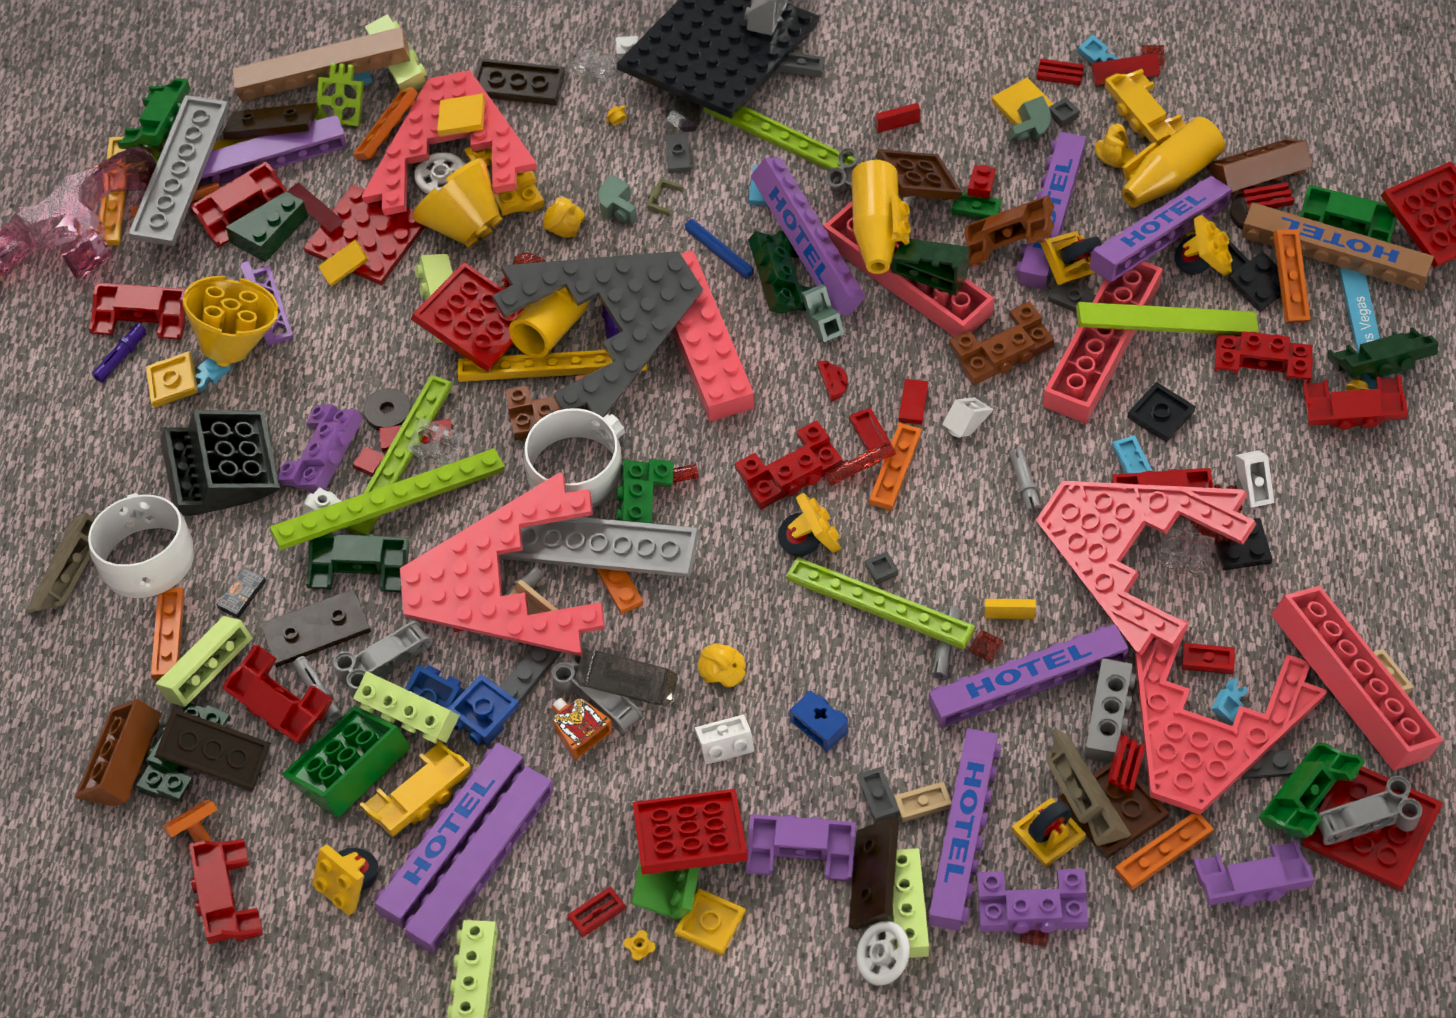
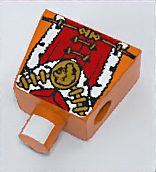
[552,698,613,760]

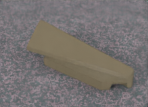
[26,513,95,613]
[1046,729,1131,846]

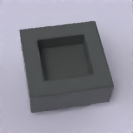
[1049,97,1080,127]
[865,552,898,585]

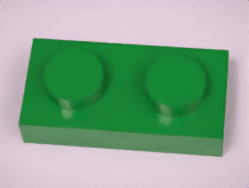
[952,192,1002,220]

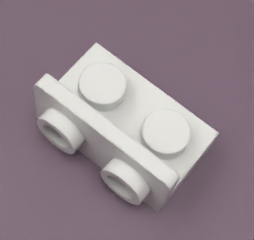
[695,715,755,764]

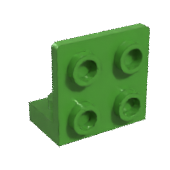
[631,859,700,921]

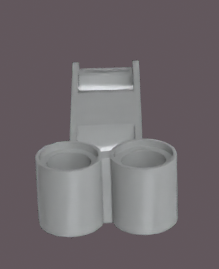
[826,148,916,206]
[333,621,433,698]
[552,646,643,735]
[1317,776,1422,845]

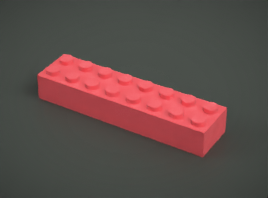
[823,201,994,337]
[672,250,754,422]
[1043,262,1163,424]
[1271,586,1444,771]

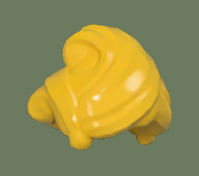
[1095,123,1137,168]
[543,197,585,238]
[697,643,746,688]

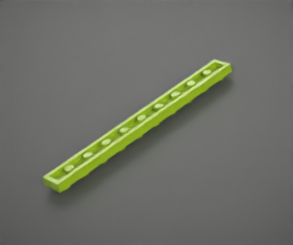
[270,448,505,551]

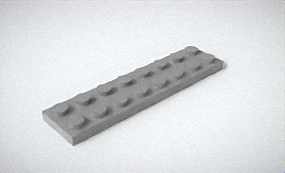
[128,95,229,246]
[500,517,700,577]

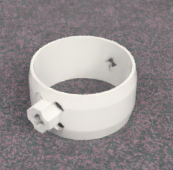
[523,408,625,508]
[88,493,194,598]

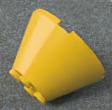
[412,158,503,249]
[183,276,278,367]

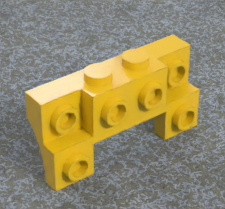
[1105,68,1186,146]
[464,146,545,216]
[359,740,471,838]

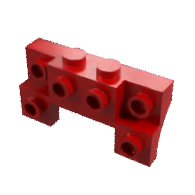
[190,162,289,248]
[89,283,186,340]
[1214,331,1313,383]
[1303,375,1408,430]
[735,420,843,510]
[1111,468,1213,524]
[222,645,334,743]
[189,838,263,944]

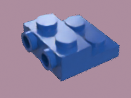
[405,664,465,709]
[447,674,520,746]

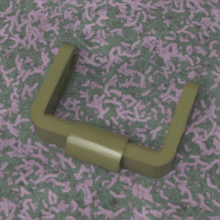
[647,179,684,216]

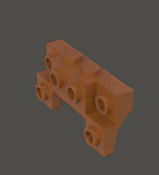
[964,195,1054,266]
[949,301,1054,386]
[505,373,607,440]

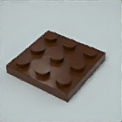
[875,149,963,200]
[1057,760,1169,859]

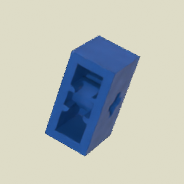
[789,690,848,752]

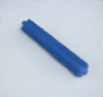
[685,219,754,279]

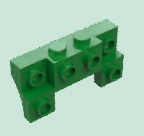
[117,78,191,150]
[1300,185,1397,243]
[614,459,674,524]
[1258,743,1365,838]

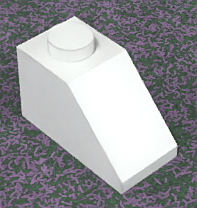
[942,397,994,438]
[1235,450,1274,508]

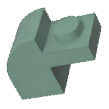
[1005,96,1051,142]
[598,174,637,226]
[802,284,845,342]

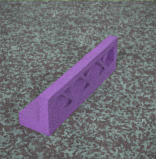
[240,261,294,346]

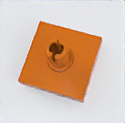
[161,799,218,842]

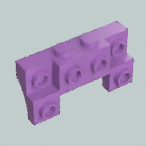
[278,404,363,494]
[746,814,856,882]
[1193,839,1314,906]
[977,869,1088,934]

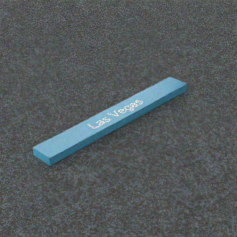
[1338,266,1389,389]

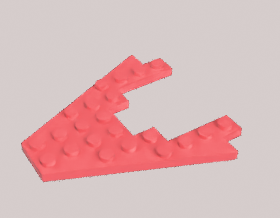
[362,70,538,216]
[400,472,605,656]
[1036,481,1256,656]
[1134,617,1327,815]

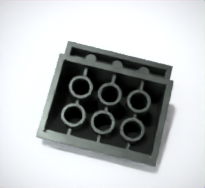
[160,410,280,516]

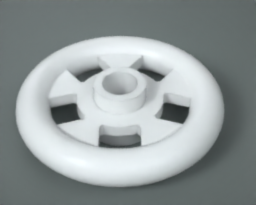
[414,152,465,194]
[856,921,910,985]

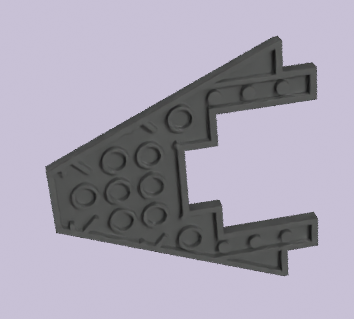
[492,251,703,417]

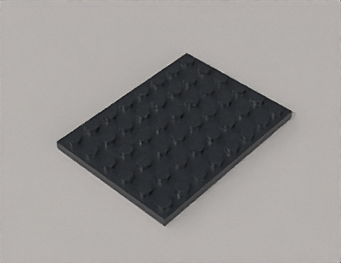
[617,0,820,119]

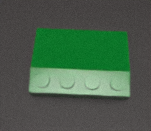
[282,705,411,818]

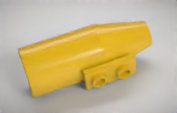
[1121,116,1225,208]
[852,160,911,274]
[509,287,591,358]

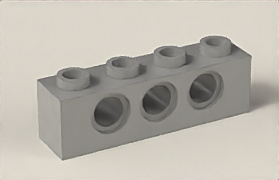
[1084,658,1136,763]

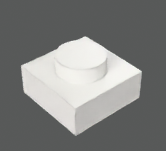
[616,36,638,59]

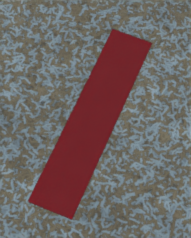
[288,183,345,232]

